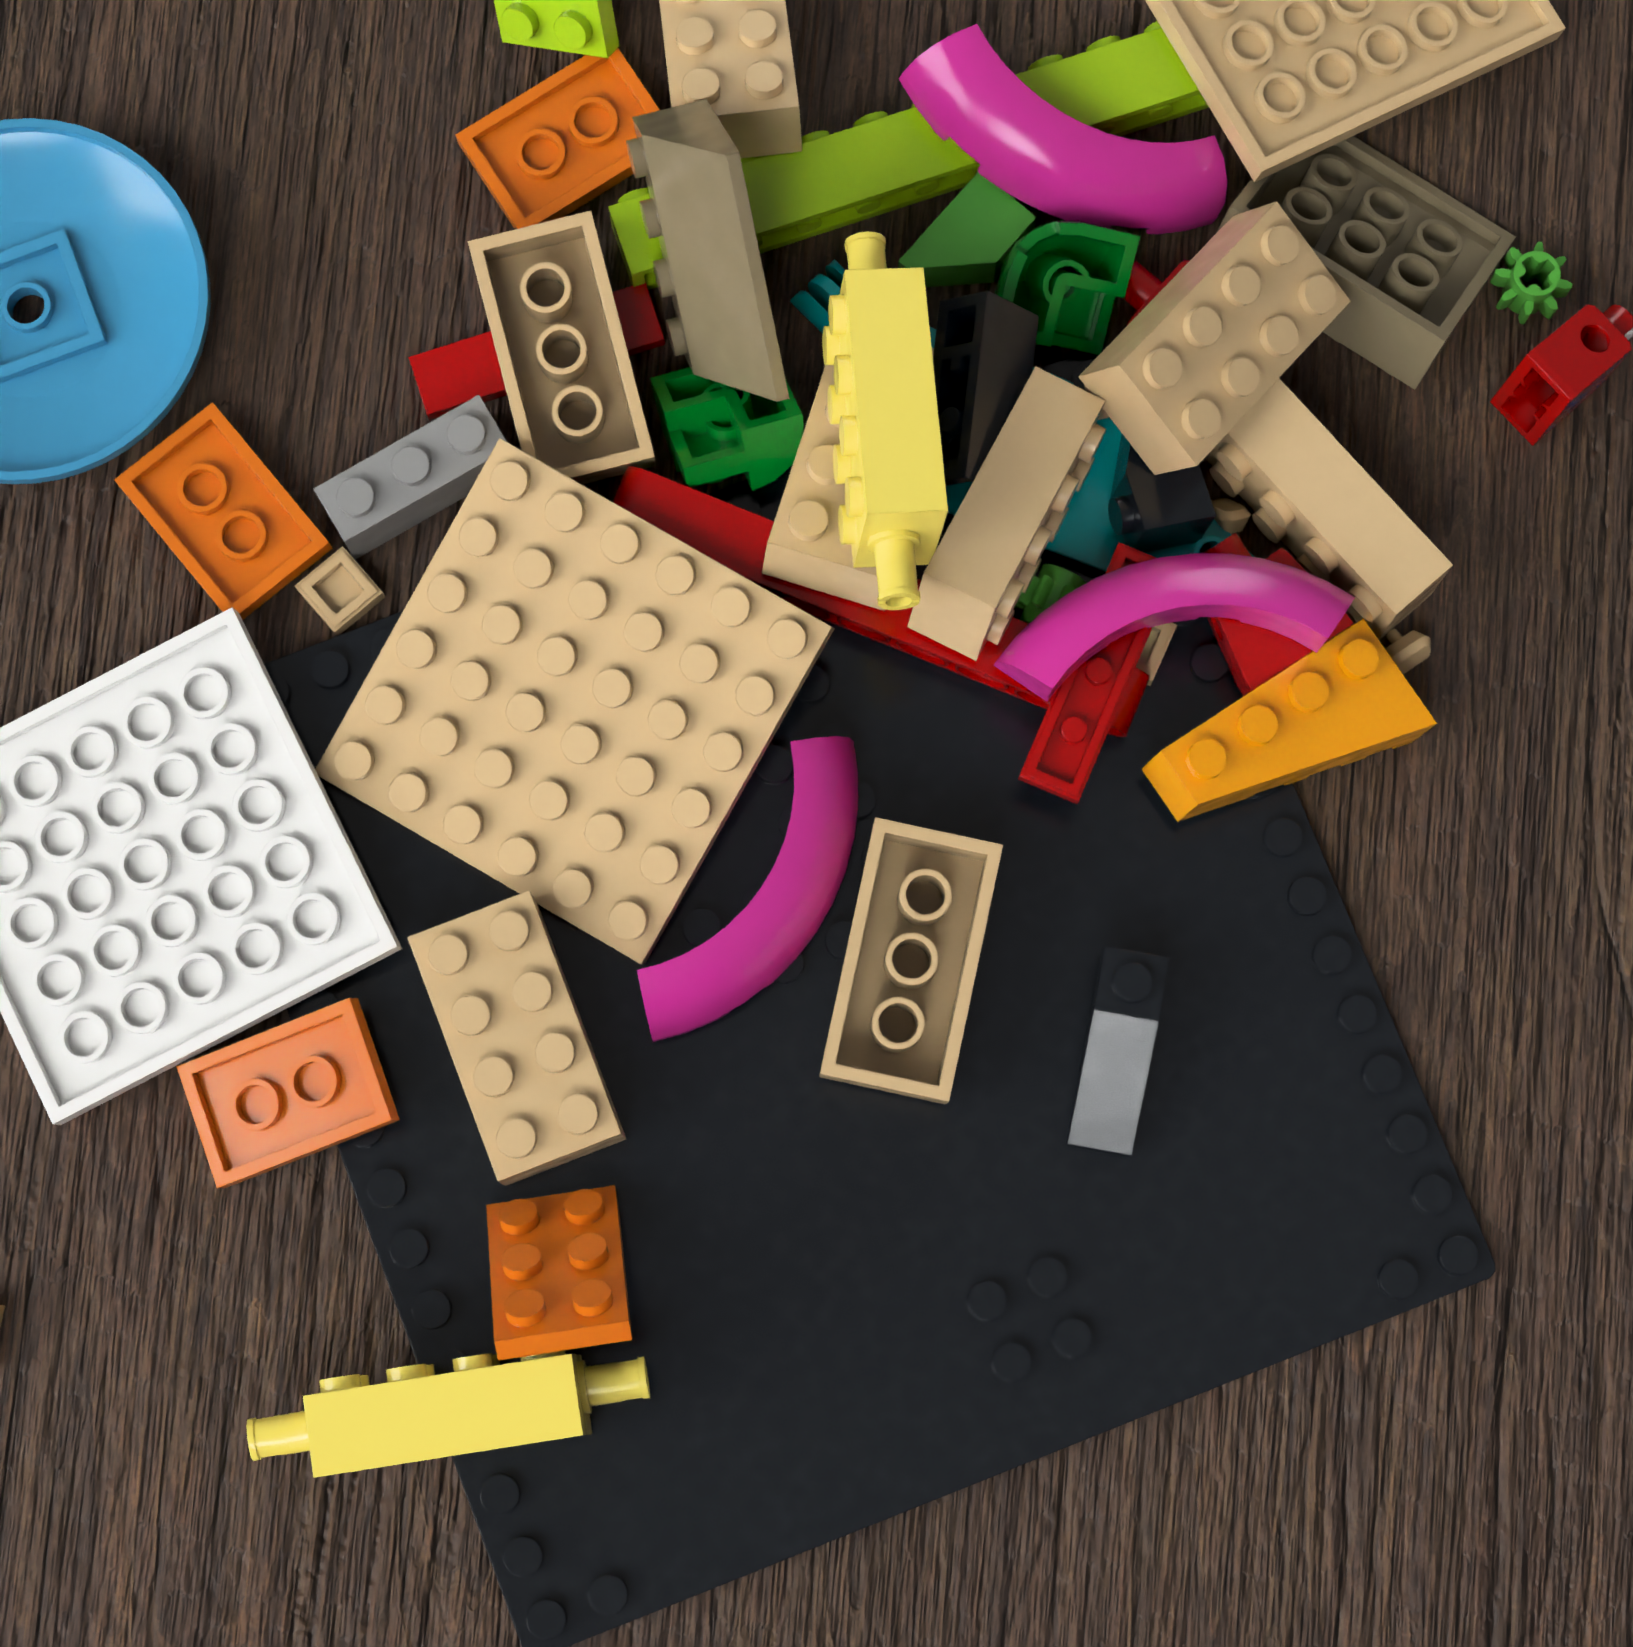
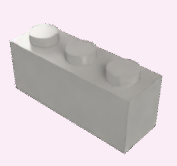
[313,395,507,560]

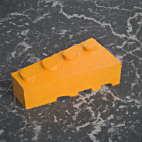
[1142,618,1437,822]

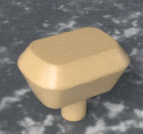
[1211,498,1251,535]
[1386,629,1431,674]

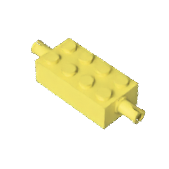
[822,231,948,610]
[246,1351,650,1478]

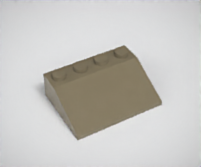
[626,99,790,402]
[1216,136,1516,390]

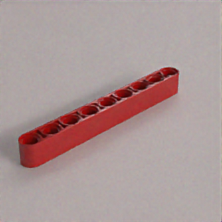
[612,466,1150,737]

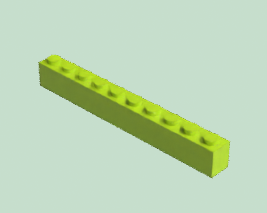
[608,21,1209,290]

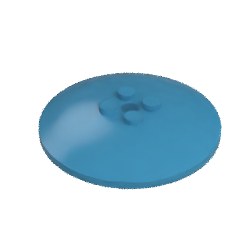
[0,118,211,484]

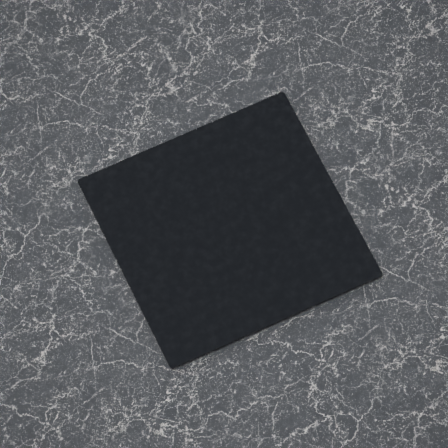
[264,346,1495,1647]

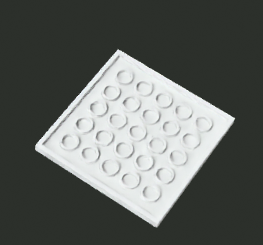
[0,608,402,1125]

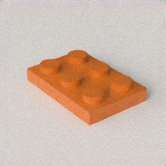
[455,48,660,229]
[114,402,333,620]
[176,998,400,1188]
[486,1185,632,1361]

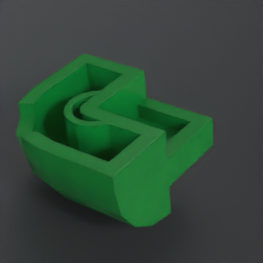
[995,221,1140,355]
[650,367,804,491]

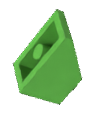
[898,172,1037,287]

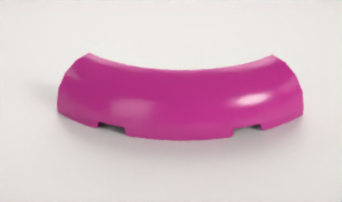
[898,24,1227,234]
[994,553,1355,702]
[637,736,858,1042]

